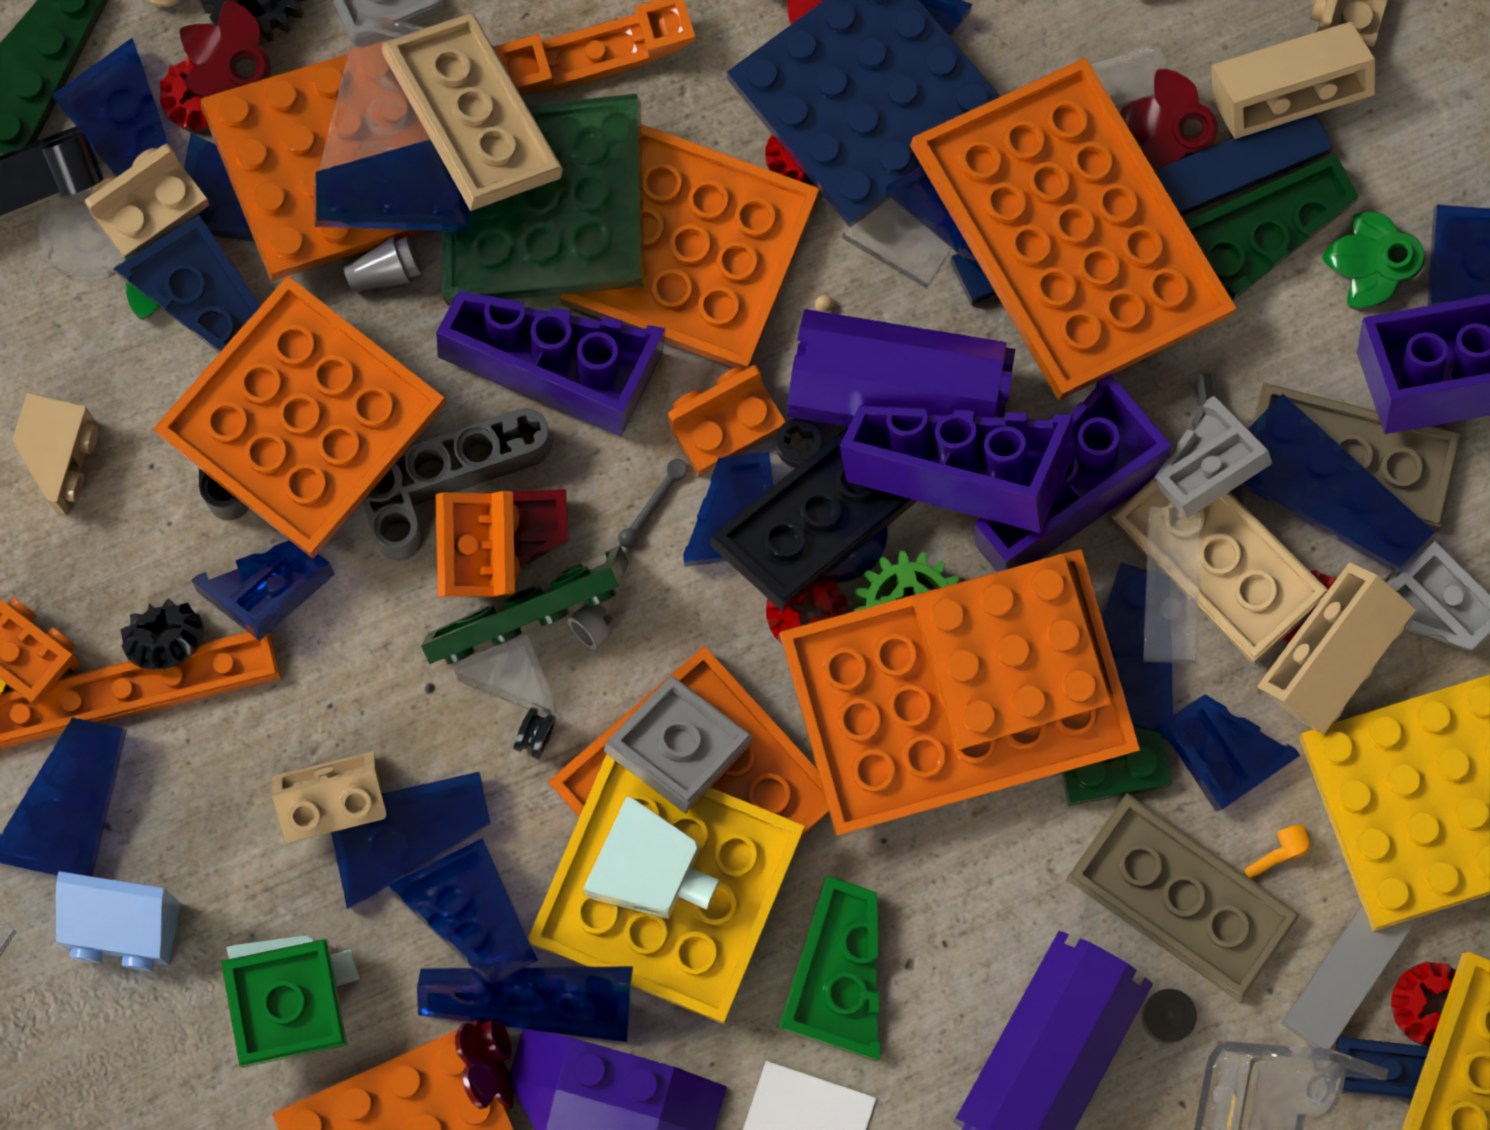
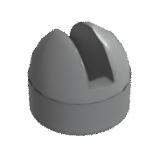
[568,604,613,650]

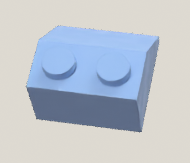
[56,871,182,972]

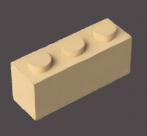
[1211,21,1375,139]
[1257,562,1416,735]

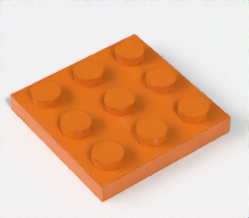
[912,553,1111,751]

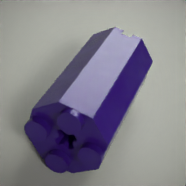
[787,309,1016,427]
[953,931,1153,1130]

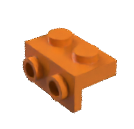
[436,491,520,598]

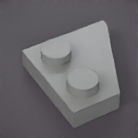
[1155,396,1272,519]
[1389,541,1490,652]

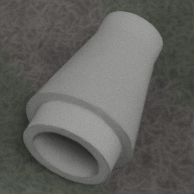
[344,236,422,294]

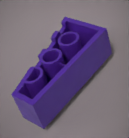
[436,290,665,437]
[975,374,1172,572]
[840,406,1076,533]

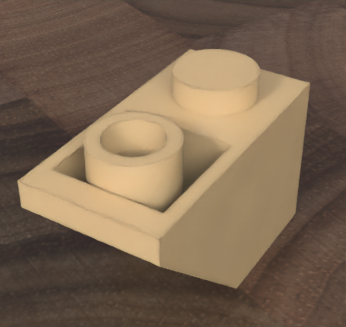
[12,393,98,516]

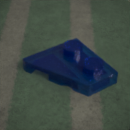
[683,452,774,567]
[191,540,335,641]

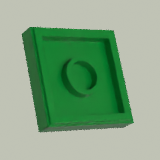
[221,939,348,1068]

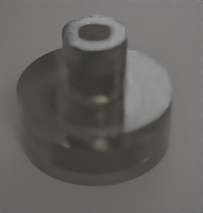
[1141,989,1197,1044]

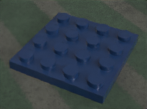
[727,0,1001,228]

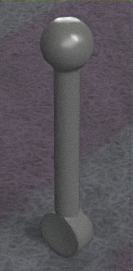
[618,459,687,548]

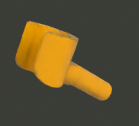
[1243,824,1310,880]

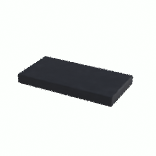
[710,427,918,612]

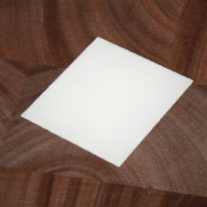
[743,1061,876,1130]

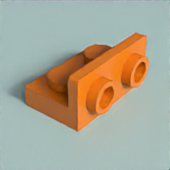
[668,365,786,477]
[0,596,81,707]

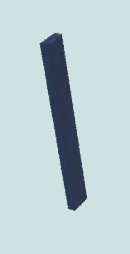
[950,113,1334,305]

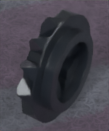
[121,598,204,670]

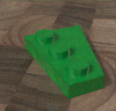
[777,876,880,1062]

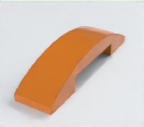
[493,0,696,95]

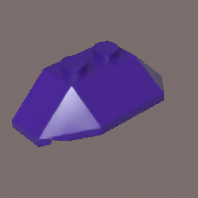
[508,1028,727,1130]

